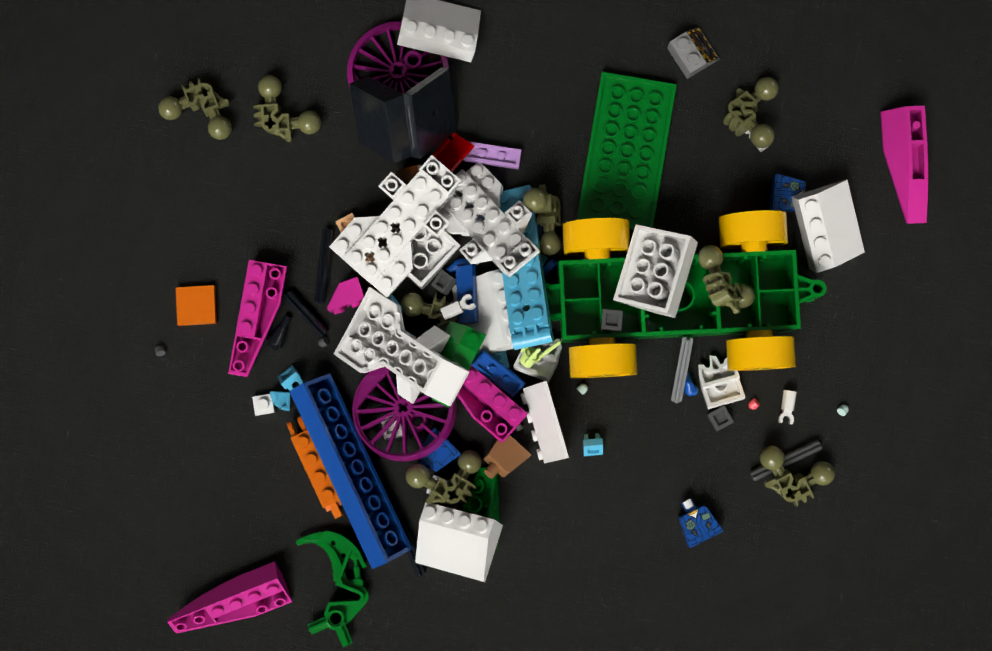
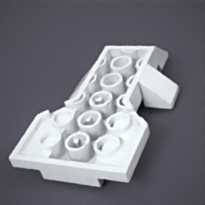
[329,155,461,298]
[438,163,540,277]
[334,287,469,406]

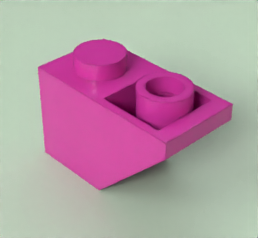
[327,277,365,315]

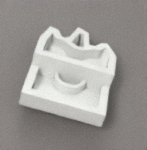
[513,339,562,382]
[698,356,745,409]

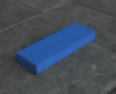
[456,264,478,325]
[472,349,526,397]

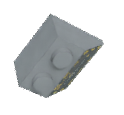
[667,28,719,79]

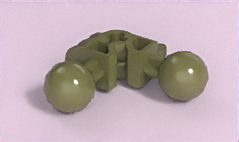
[253,75,322,142]
[723,77,779,148]
[158,78,232,140]
[523,184,562,256]
[698,245,755,314]
[400,293,458,332]
[760,446,835,507]
[405,450,482,505]

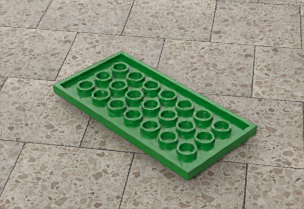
[576,72,677,231]

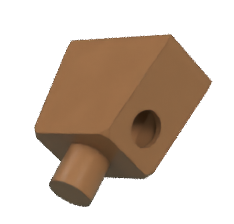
[484,436,531,479]

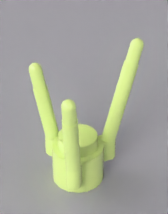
[519,340,561,368]

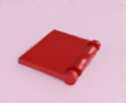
[433,133,474,172]

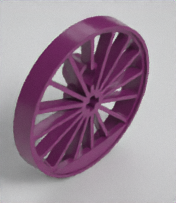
[347,22,449,94]
[352,367,457,461]

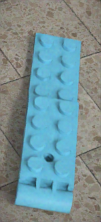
[500,185,554,350]

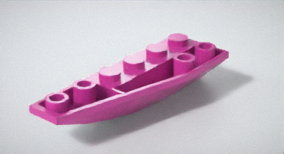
[880,106,928,224]
[228,260,287,377]
[438,352,528,443]
[167,561,292,634]

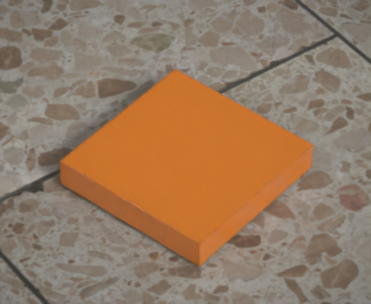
[176,285,217,326]

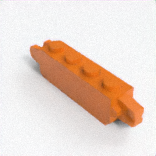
[286,416,343,519]

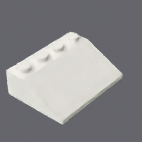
[397,0,481,62]
[792,180,865,273]
[379,224,461,290]
[613,225,698,318]
[452,269,514,355]
[520,381,569,463]
[415,502,503,582]

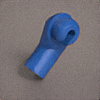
[446,258,475,276]
[684,371,698,396]

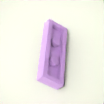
[462,141,521,170]

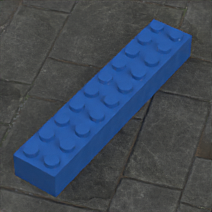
[289,373,412,569]

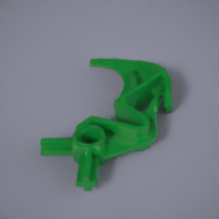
[296,531,369,647]

